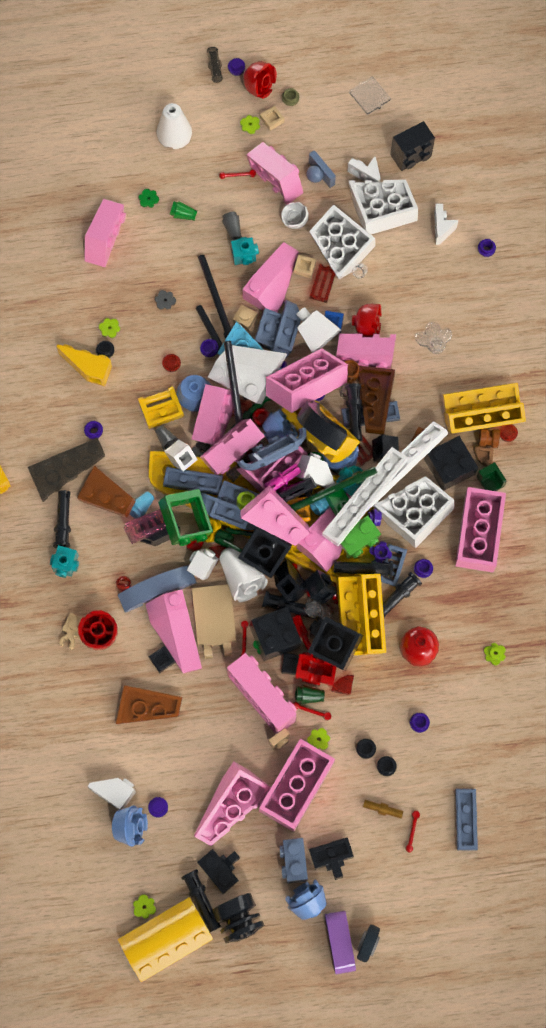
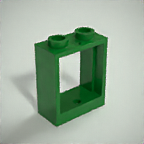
[158,489,213,546]

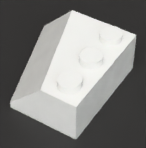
[348,180,418,234]
[309,205,375,279]
[208,345,287,404]
[373,476,454,548]

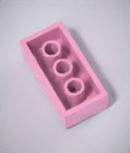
[266,348,348,413]
[455,487,506,572]
[227,653,297,734]
[259,739,335,832]

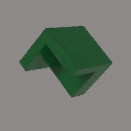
[477,462,507,491]

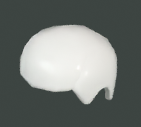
[281,202,309,229]

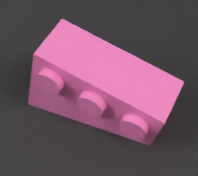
[247,142,303,205]
[85,199,126,267]
[336,334,396,369]
[200,419,265,475]
[236,446,307,493]
[240,485,310,546]

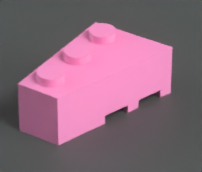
[192,384,240,445]

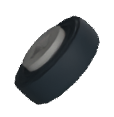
[357,925,380,963]

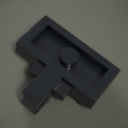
[309,837,354,880]
[197,849,240,894]

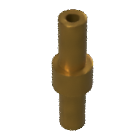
[363,800,404,819]

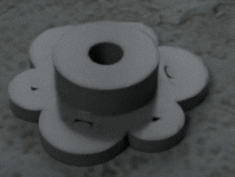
[155,290,176,310]
[192,442,211,457]

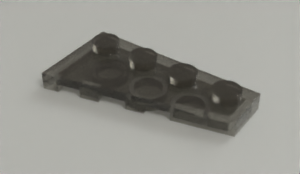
[28,438,105,502]

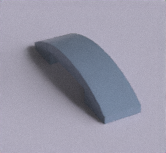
[118,565,197,613]

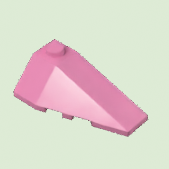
[243,242,299,312]
[297,493,351,572]
[146,590,202,673]
[194,761,271,846]

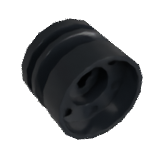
[211,893,265,944]

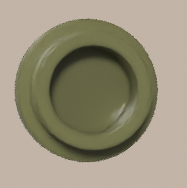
[282,88,299,106]

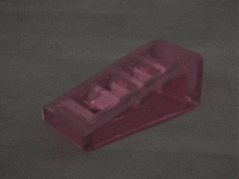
[124,509,166,544]

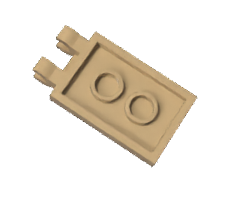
[192,584,237,659]

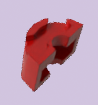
[295,652,337,686]

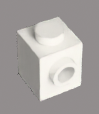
[164,439,198,471]
[187,548,219,580]

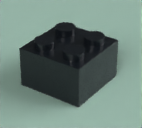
[390,121,435,171]
[424,435,478,491]
[238,527,292,578]
[249,607,302,661]
[308,617,364,671]

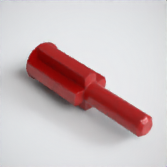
[292,615,311,650]

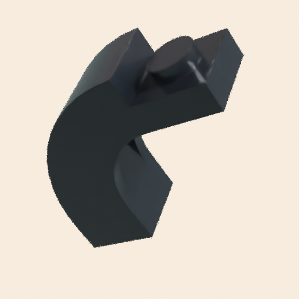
[296,400,347,451]

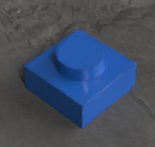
[325,311,344,333]

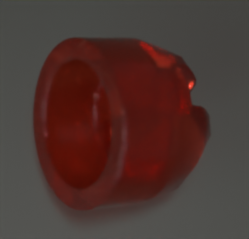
[116,576,132,592]

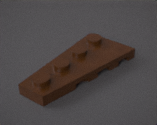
[359,366,395,435]

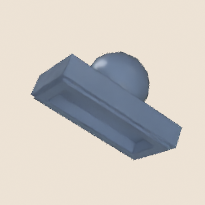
[306,151,336,188]

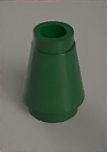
[295,685,325,704]

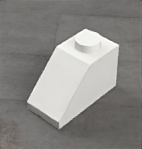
[296,453,335,488]
[88,778,136,810]

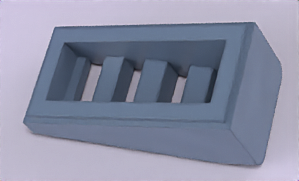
[381,544,407,586]

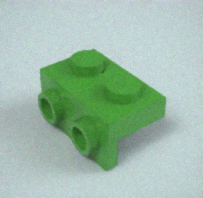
[340,515,381,559]

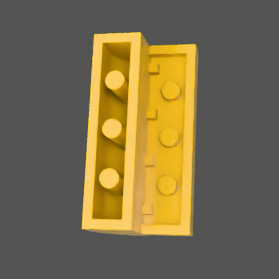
[442,383,526,434]
[282,400,360,463]
[336,574,386,656]
[118,897,213,982]

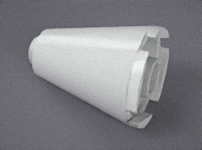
[156,103,192,149]
[219,548,268,602]

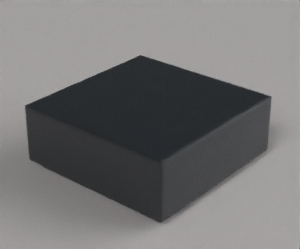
[148,646,176,674]
[282,653,299,675]

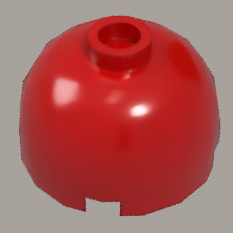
[243,61,277,99]
[352,303,382,337]
[78,610,118,651]
[400,626,439,667]

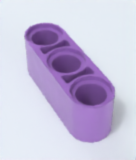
[325,911,356,975]

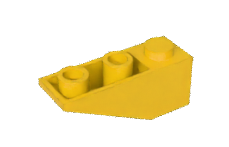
[57,344,112,386]

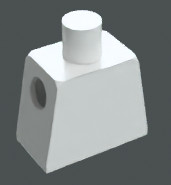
[296,307,342,353]

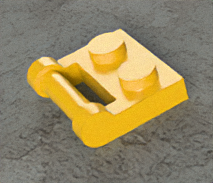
[137,386,184,429]

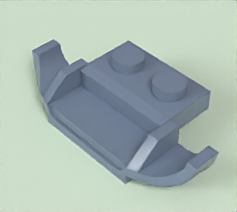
[255,300,301,359]
[237,427,306,471]
[200,481,259,530]

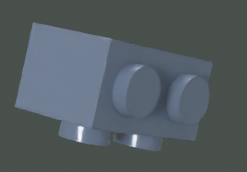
[279,838,308,884]

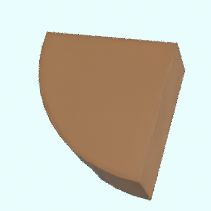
[474,446,494,467]

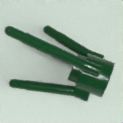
[214,527,253,553]

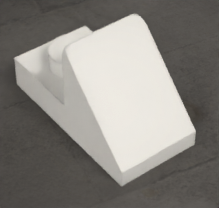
[347,157,381,182]
[434,204,458,245]

